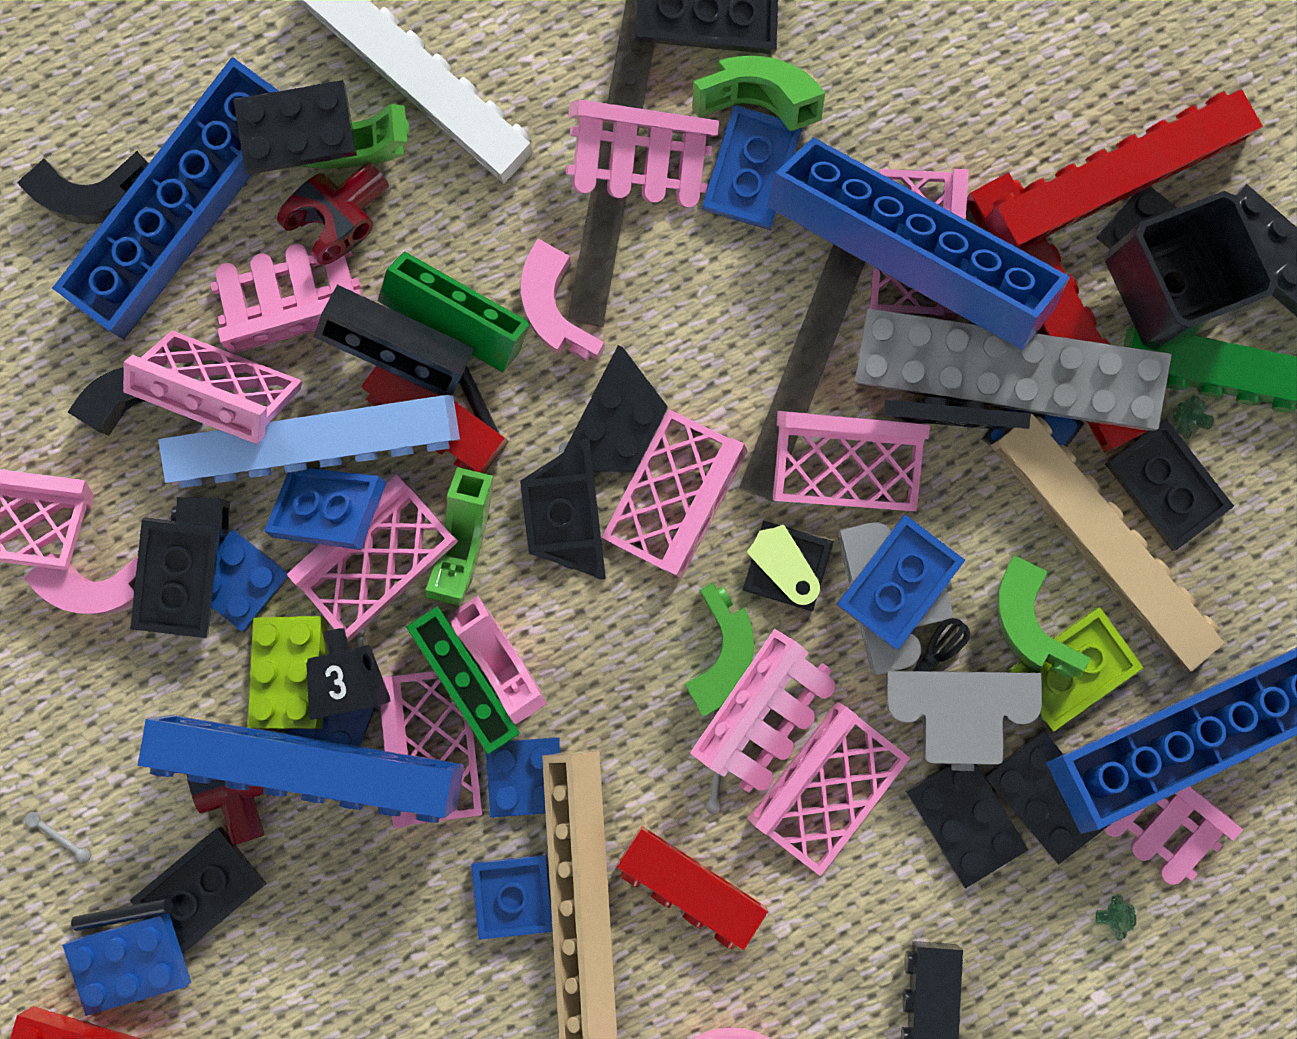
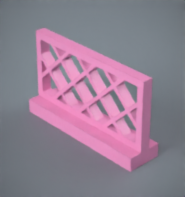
[870,169,969,320]
[123,330,302,445]
[601,409,748,579]
[772,411,930,512]
[0,470,94,571]
[287,474,458,642]
[380,671,482,828]
[747,702,911,876]

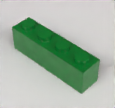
[377,251,531,372]
[405,606,520,754]

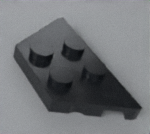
[564,345,668,473]
[883,397,1031,429]
[520,438,606,580]

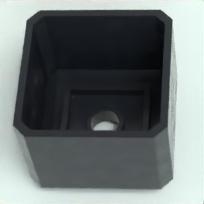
[1105,191,1277,350]

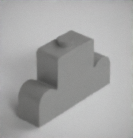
[836,522,953,675]
[886,671,1042,771]

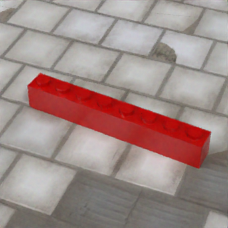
[985,89,1263,250]
[967,172,1146,453]

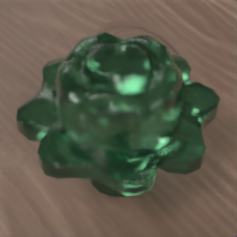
[1173,395,1214,439]
[1096,894,1137,941]

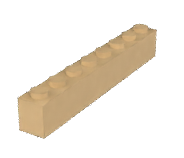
[990,413,1225,672]
[542,751,617,1039]

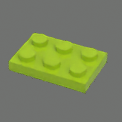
[1007,607,1143,732]
[247,616,327,730]

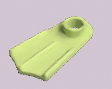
[747,525,820,605]

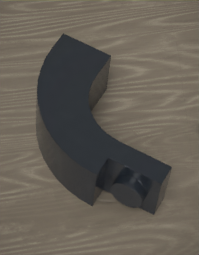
[17,151,149,224]
[68,367,202,436]

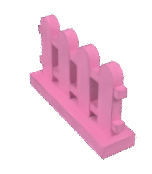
[566,99,719,207]
[210,244,363,354]
[690,629,835,793]
[1104,727,1243,885]

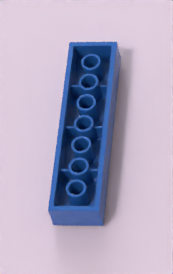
[52,57,279,340]
[767,137,1070,350]
[1046,647,1297,834]
[137,715,464,823]

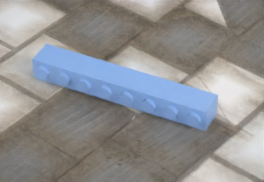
[158,395,460,488]

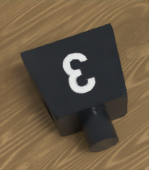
[306,627,391,720]

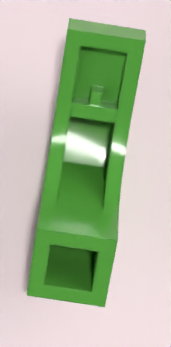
[692,56,825,132]
[298,104,409,169]
[425,467,493,607]
[997,555,1091,679]
[684,583,754,717]

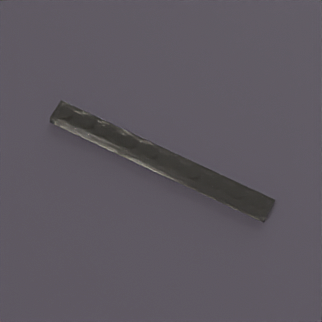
[568,0,655,328]

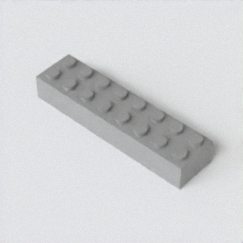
[855,309,1172,431]

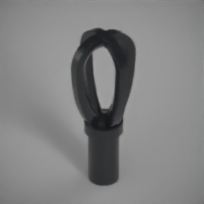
[912,618,970,671]

